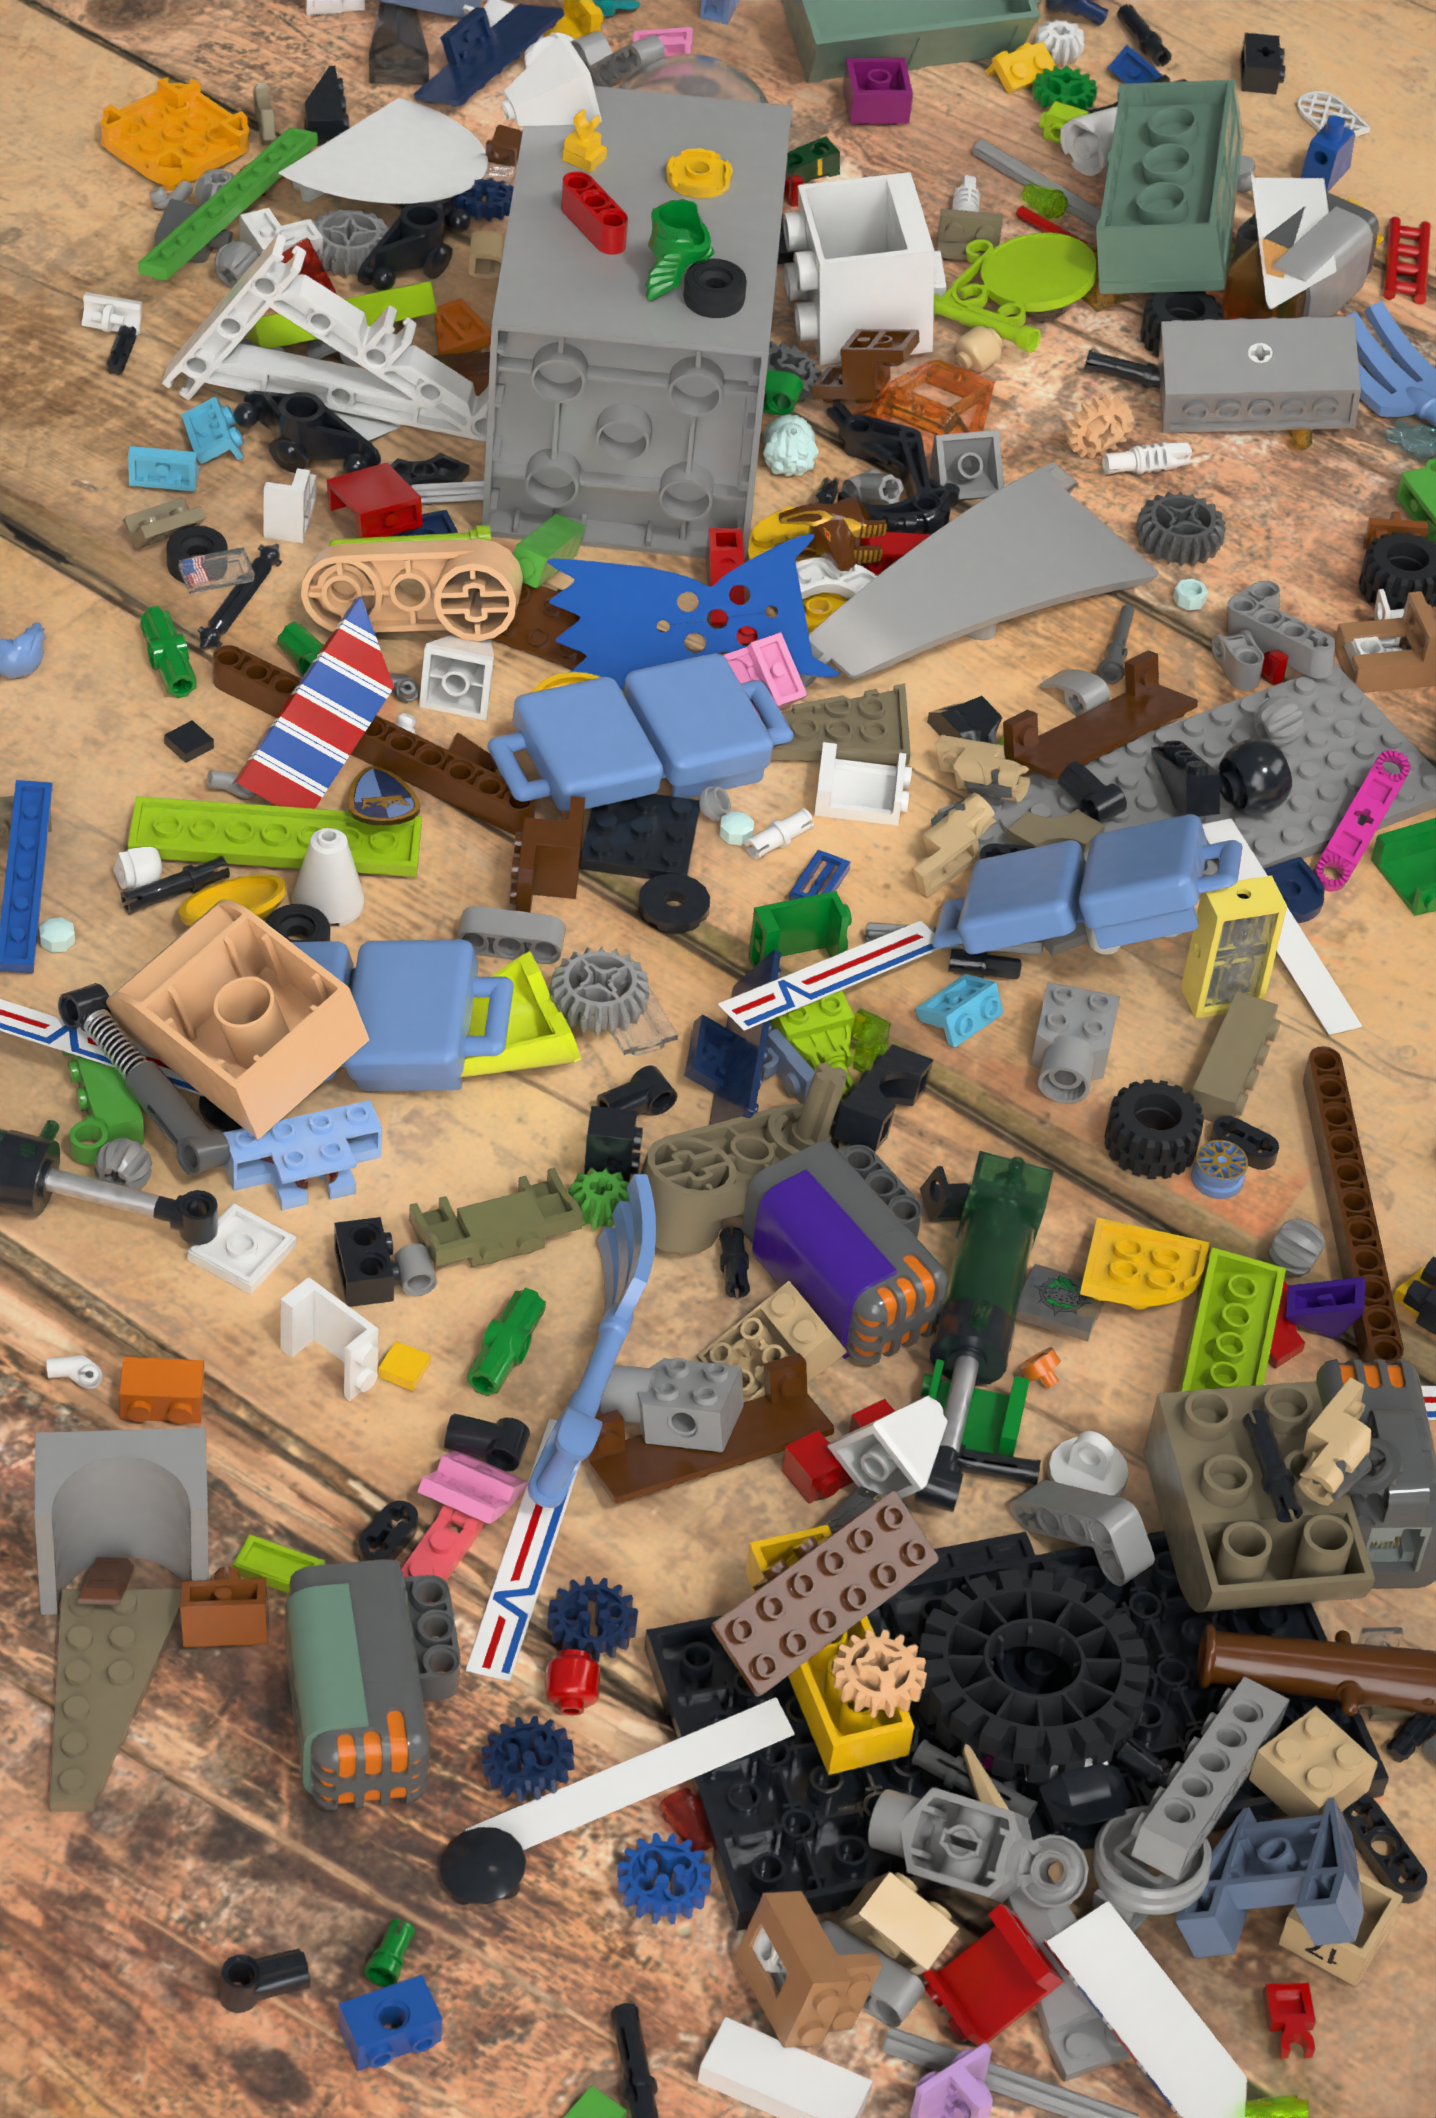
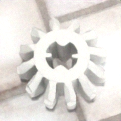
[1035,19,1085,66]

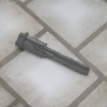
[1098,604,1134,684]

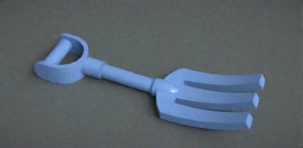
[1345,301,1436,428]
[528,1174,656,1508]

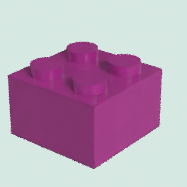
[843,58,913,125]

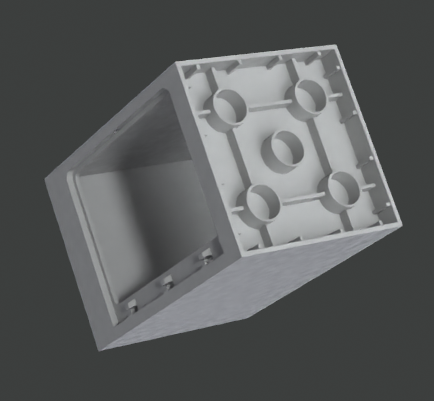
[482,86,792,562]

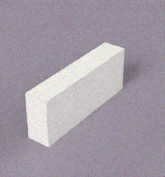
[698,2017,873,2118]

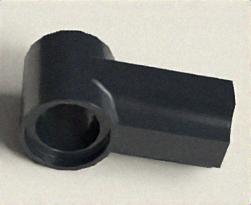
[1058,761,1127,823]
[597,1065,678,1115]
[444,1413,530,1472]
[219,1948,310,2013]

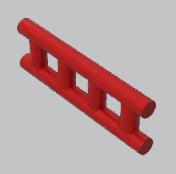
[1383,216,1431,305]

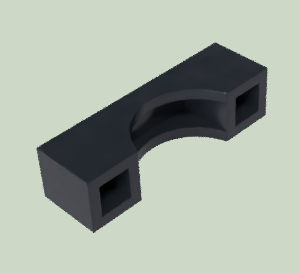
[833,1044,933,1153]

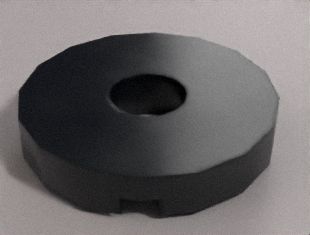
[638,873,710,933]

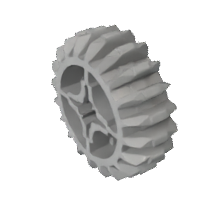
[313,207,389,277]
[550,946,650,1037]

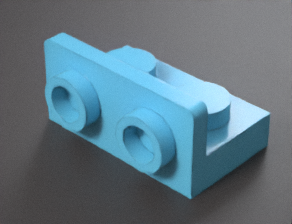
[181,396,244,464]
[128,446,199,492]
[915,974,1003,1047]

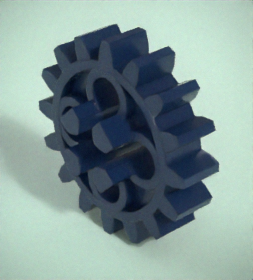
[451,177,514,221]
[547,1576,638,1662]
[481,1716,575,1802]

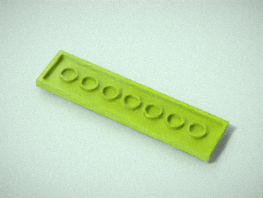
[128,796,422,877]

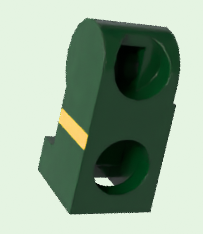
[786,136,840,184]

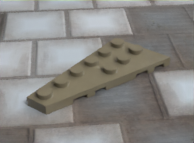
[760,683,911,765]
[50,1589,181,1812]

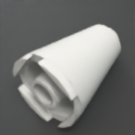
[1060,106,1118,176]
[292,828,364,927]

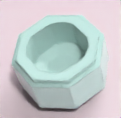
[1173,579,1208,610]
[719,811,754,845]
[39,917,75,953]

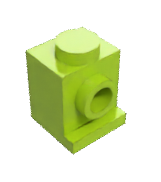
[1039,101,1088,144]

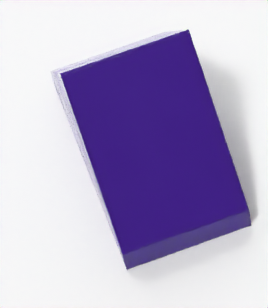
[1286,1277,1366,1339]

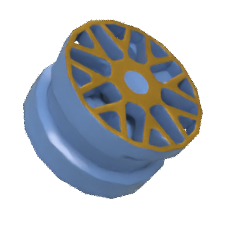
[1192,1140,1248,1199]

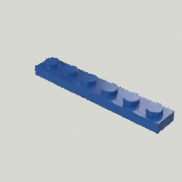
[0,780,52,973]

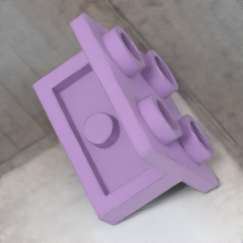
[910,2043,993,2118]

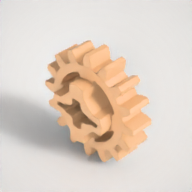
[1064,394,1134,459]
[832,1629,927,1717]

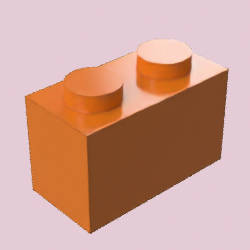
[119,1356,205,1424]

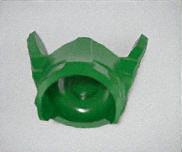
[645,199,715,301]

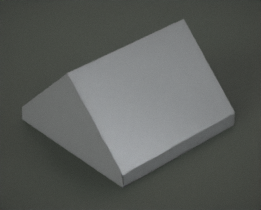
[929,430,1004,500]

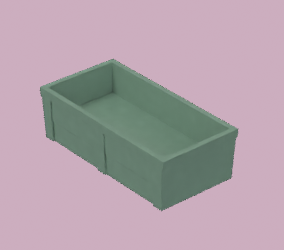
[781,0,1041,84]
[1096,80,1244,294]

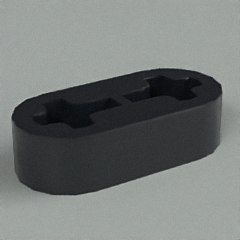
[1210,1116,1279,1170]
[359,1501,418,1561]

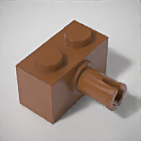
[180,1567,269,1648]

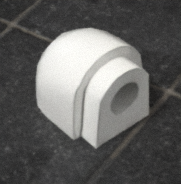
[113,847,162,890]

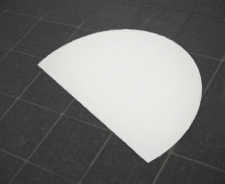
[279,98,488,204]

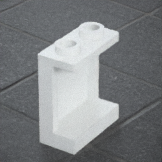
[814,742,912,826]

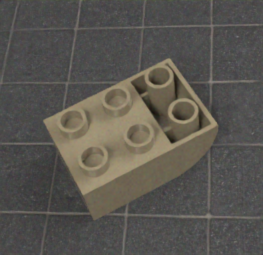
[1143,1381,1375,1612]

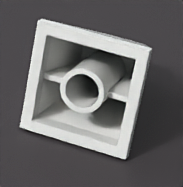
[501,34,602,126]
[419,634,494,721]
[827,1396,948,1499]

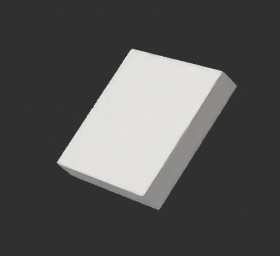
[187,1203,297,1295]

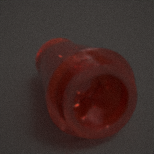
[660,1788,713,1853]

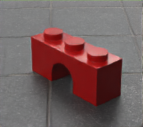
[782,1399,895,1504]

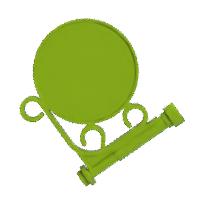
[933,233,1097,353]

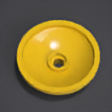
[178,875,287,927]

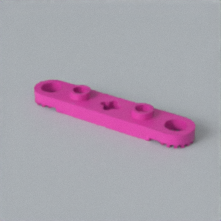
[1313,749,1410,892]

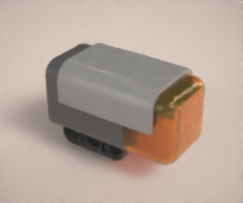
[1222,192,1379,320]

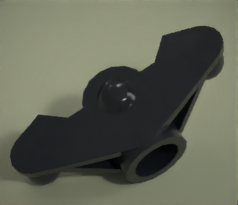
[357,199,471,291]
[234,390,381,474]

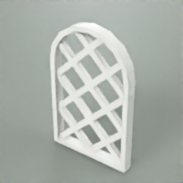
[1297,91,1371,137]

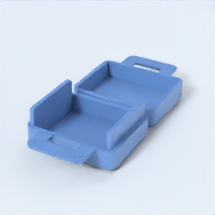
[487,653,793,811]
[932,814,1243,954]
[291,939,514,1091]

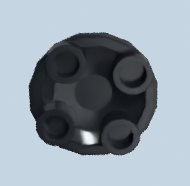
[440,1827,526,1905]

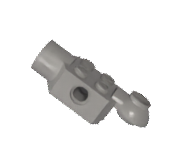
[868,1788,1089,1908]

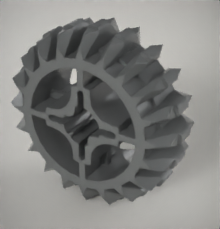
[1136,491,1226,567]

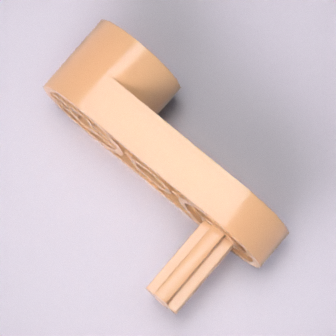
[301,539,523,642]

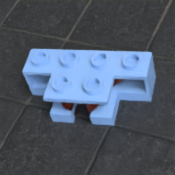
[223,1100,382,1210]

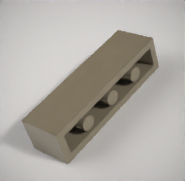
[1192,991,1281,1123]

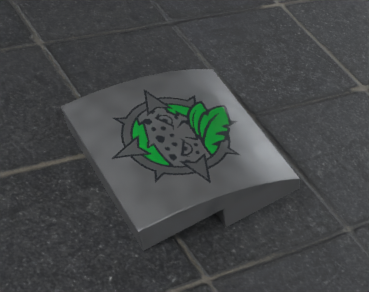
[1014,1264,1104,1342]

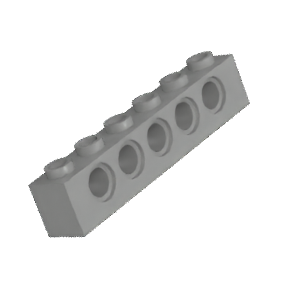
[1131,1677,1290,1880]

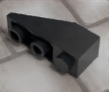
[304,66,349,146]
[1152,740,1220,817]

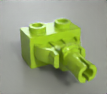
[770,990,855,1101]

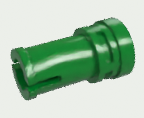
[364,1919,415,1988]

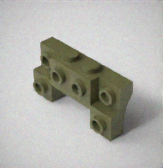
[409,1168,583,1267]

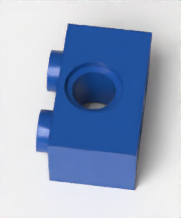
[338,1975,443,2071]

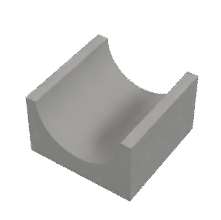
[34,1428,209,1615]

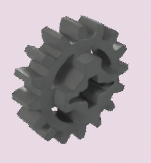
[767,341,821,402]

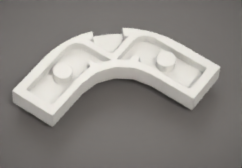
[796,557,877,599]

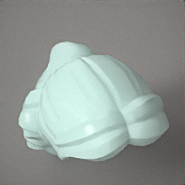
[763,415,819,477]

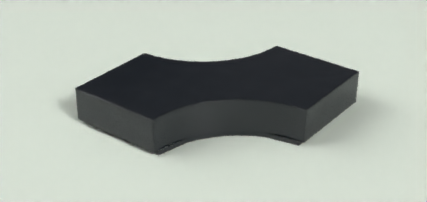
[390,453,470,486]

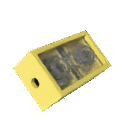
[1181,875,1287,1019]

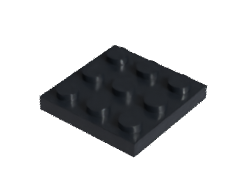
[580,794,700,879]

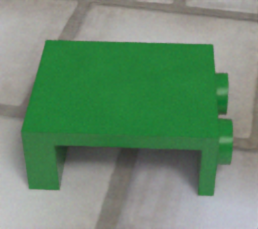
[1371,818,1436,916]
[748,891,852,968]
[921,1359,1030,1457]

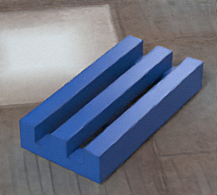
[788,849,851,900]

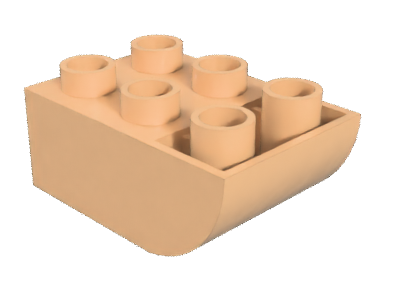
[106,899,370,1140]

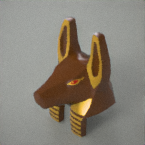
[774,496,887,571]

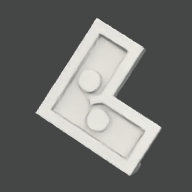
[240,208,323,273]
[264,468,317,543]

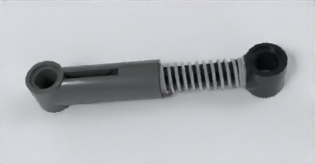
[58,983,230,1176]

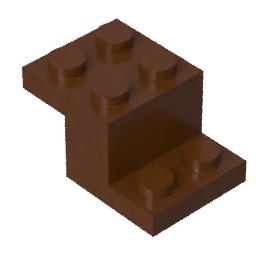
[812,329,920,403]
[510,796,585,913]

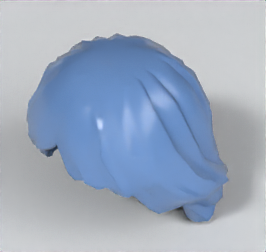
[0,622,46,679]

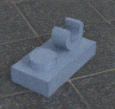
[762,1029,815,1104]

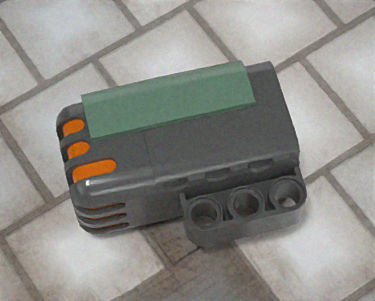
[285,1559,461,1811]

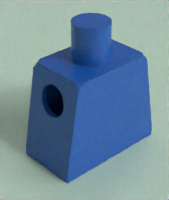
[1300,116,1355,192]

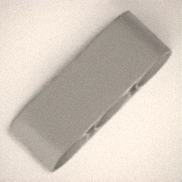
[457,906,566,964]
[820,1921,925,2027]

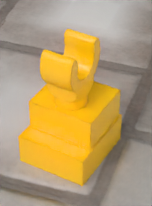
[562,109,607,173]

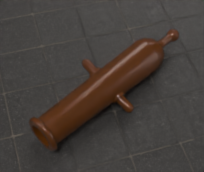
[1197,1624,1436,1716]

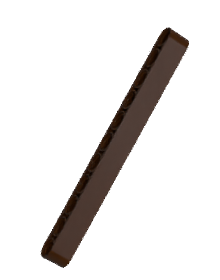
[213,645,536,835]
[1303,1046,1404,1363]

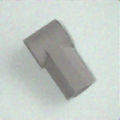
[842,469,903,504]

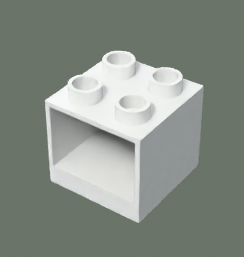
[783,172,935,365]

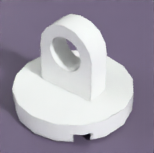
[1047,1431,1129,1497]

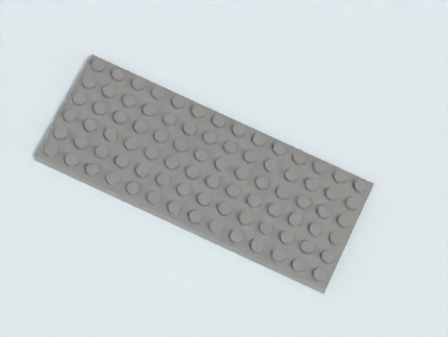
[938,663,1436,956]

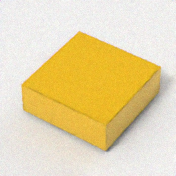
[378,1341,431,1391]

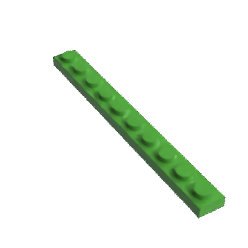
[138,127,318,280]

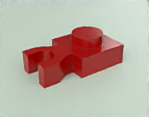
[1263,1983,1316,2059]

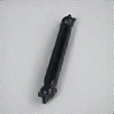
[197,543,282,650]

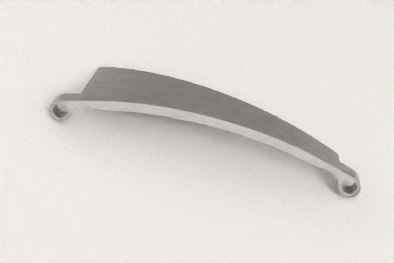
[799,462,1158,688]

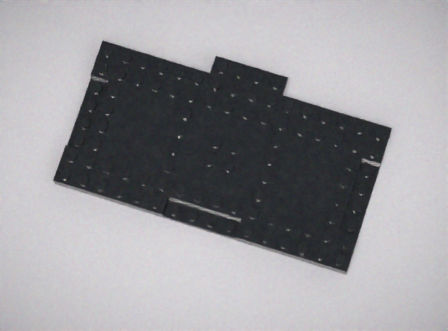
[644,1531,1389,1931]

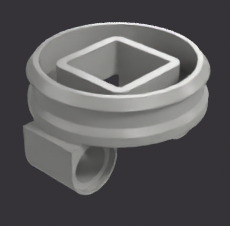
[1092,1806,1212,1933]

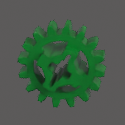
[1032,66,1098,111]

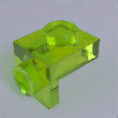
[852,1008,891,1073]

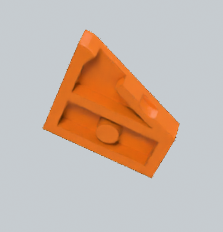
[434,298,491,355]

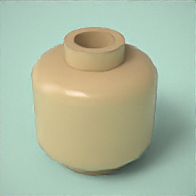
[955,326,1003,373]

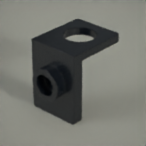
[920,1166,978,1222]

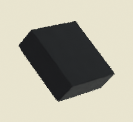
[164,720,214,763]

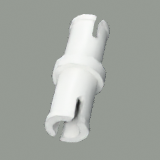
[745,808,814,860]

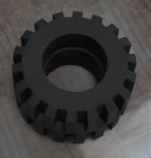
[1140,291,1224,358]
[1359,532,1436,610]
[1104,1079,1204,1179]

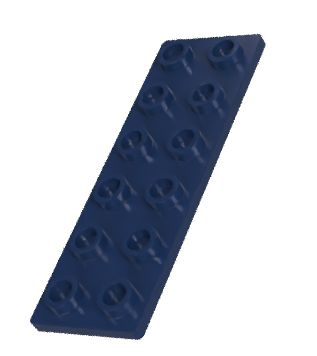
[414,4,565,107]
[684,949,781,1125]

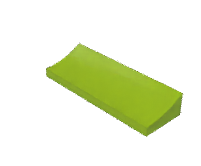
[244,281,438,349]
[1177,1247,1286,1392]

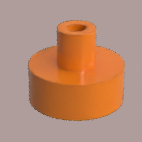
[1019,1347,1061,1389]

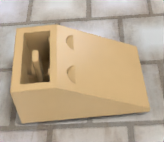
[698,1281,847,1403]

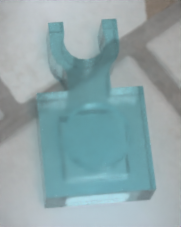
[1386,420,1436,458]

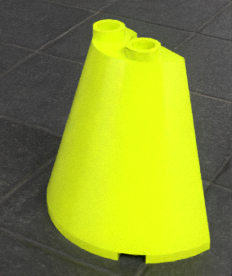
[460,951,581,1078]

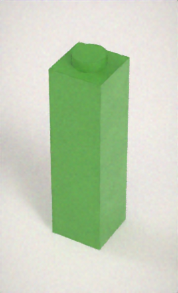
[513,513,586,589]

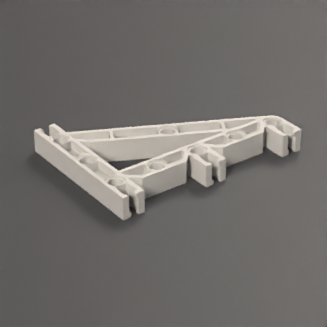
[161,233,489,442]

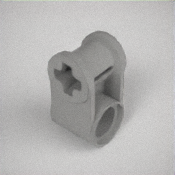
[1211,629,1264,691]

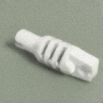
[952,175,981,212]
[1102,442,1192,475]

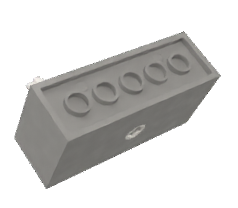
[1158,316,1361,433]

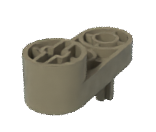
[641,1063,853,1254]

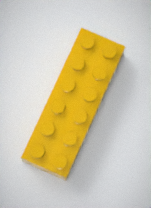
[745,1525,914,1775]

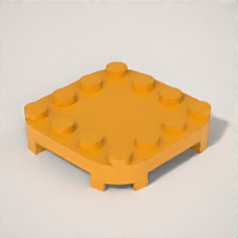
[100,77,250,191]

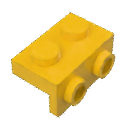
[985,41,1056,94]

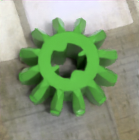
[568,1167,630,1231]

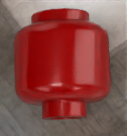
[545,1649,600,1715]

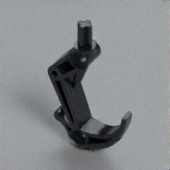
[827,401,960,535]

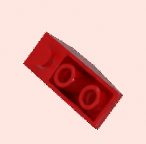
[706,528,745,626]

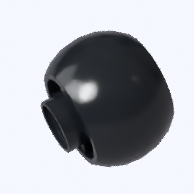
[1219,739,1292,815]

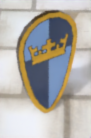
[348,766,420,826]

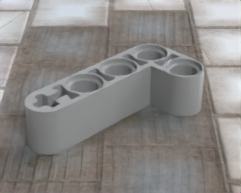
[571,31,665,87]
[1227,581,1335,679]
[1010,1480,1155,1586]

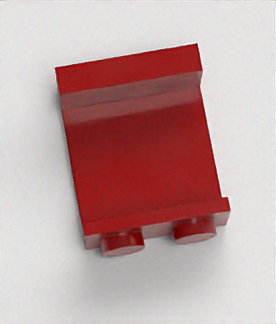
[326,462,423,538]
[922,1903,1064,2046]

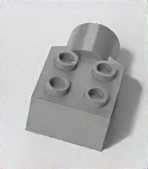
[1031,982,1120,1104]
[600,1358,744,1452]

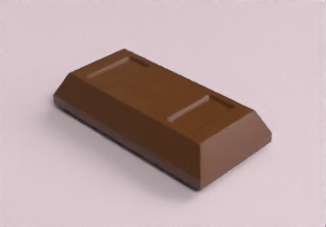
[78,1557,134,1605]

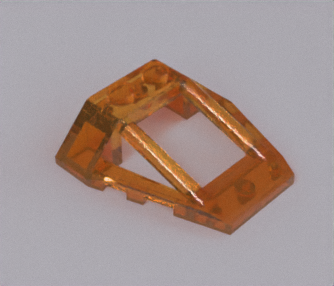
[852,359,995,435]

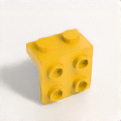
[543,0,604,39]

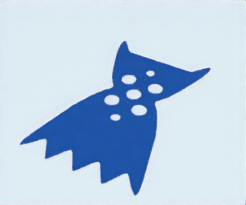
[547,534,840,692]

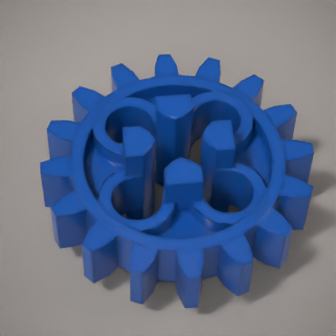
[617,1833,711,1925]

